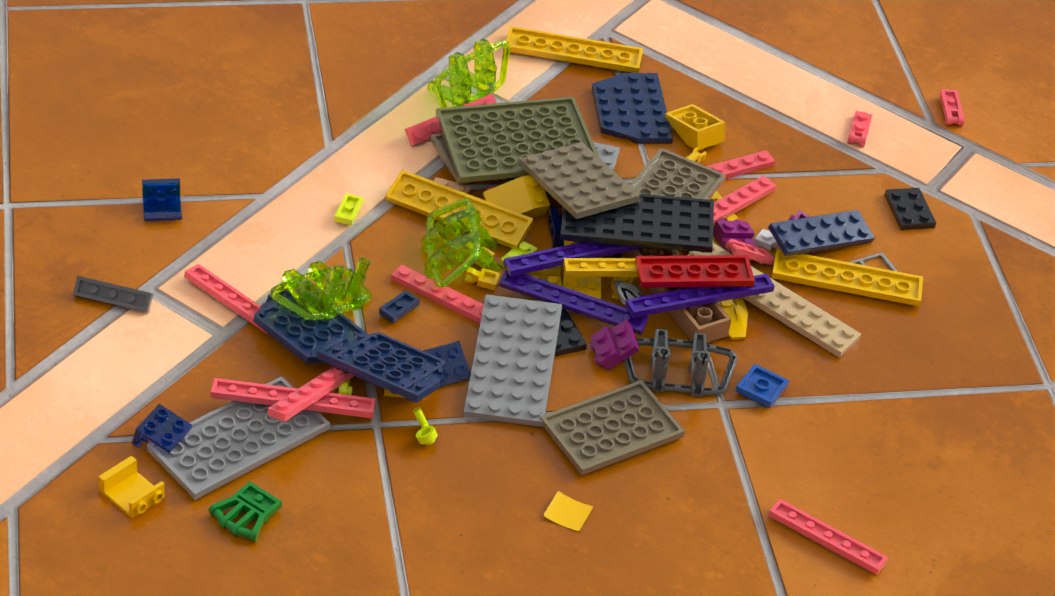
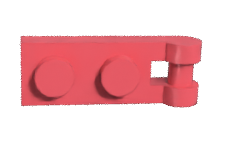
[939,89,964,126]
[848,111,873,146]
[725,239,775,266]

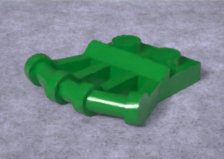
[208,481,282,542]

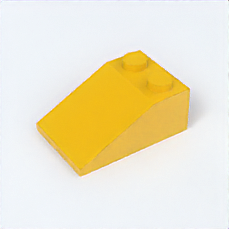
[665,104,725,151]
[483,175,550,218]

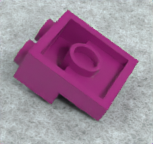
[713,219,757,254]
[589,319,639,370]

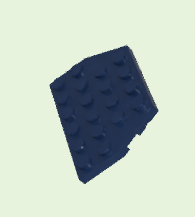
[592,72,673,144]
[253,280,369,364]
[317,332,445,403]

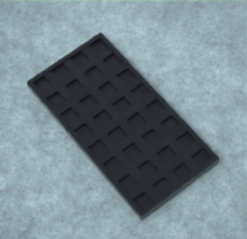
[560,194,714,253]

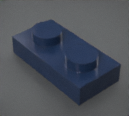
[379,290,420,323]

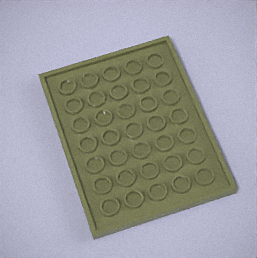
[436,97,599,183]

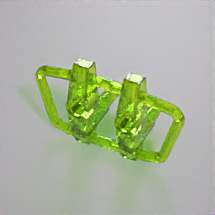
[427,39,510,108]
[420,198,502,287]
[270,257,372,320]

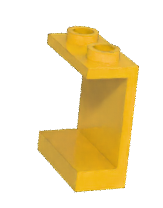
[98,456,165,518]

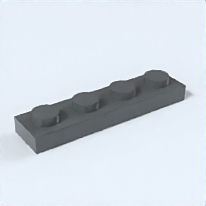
[73,276,154,313]

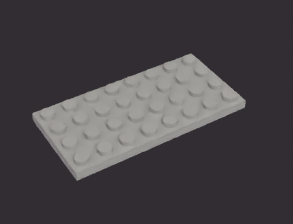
[463,294,562,427]
[147,376,330,500]

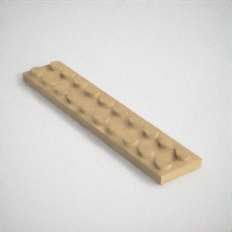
[687,243,861,358]

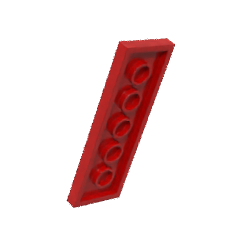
[635,255,755,288]

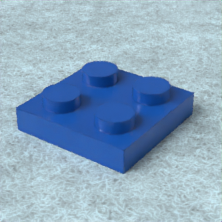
[735,364,789,408]

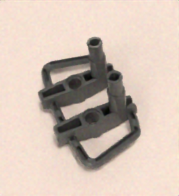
[624,329,737,397]

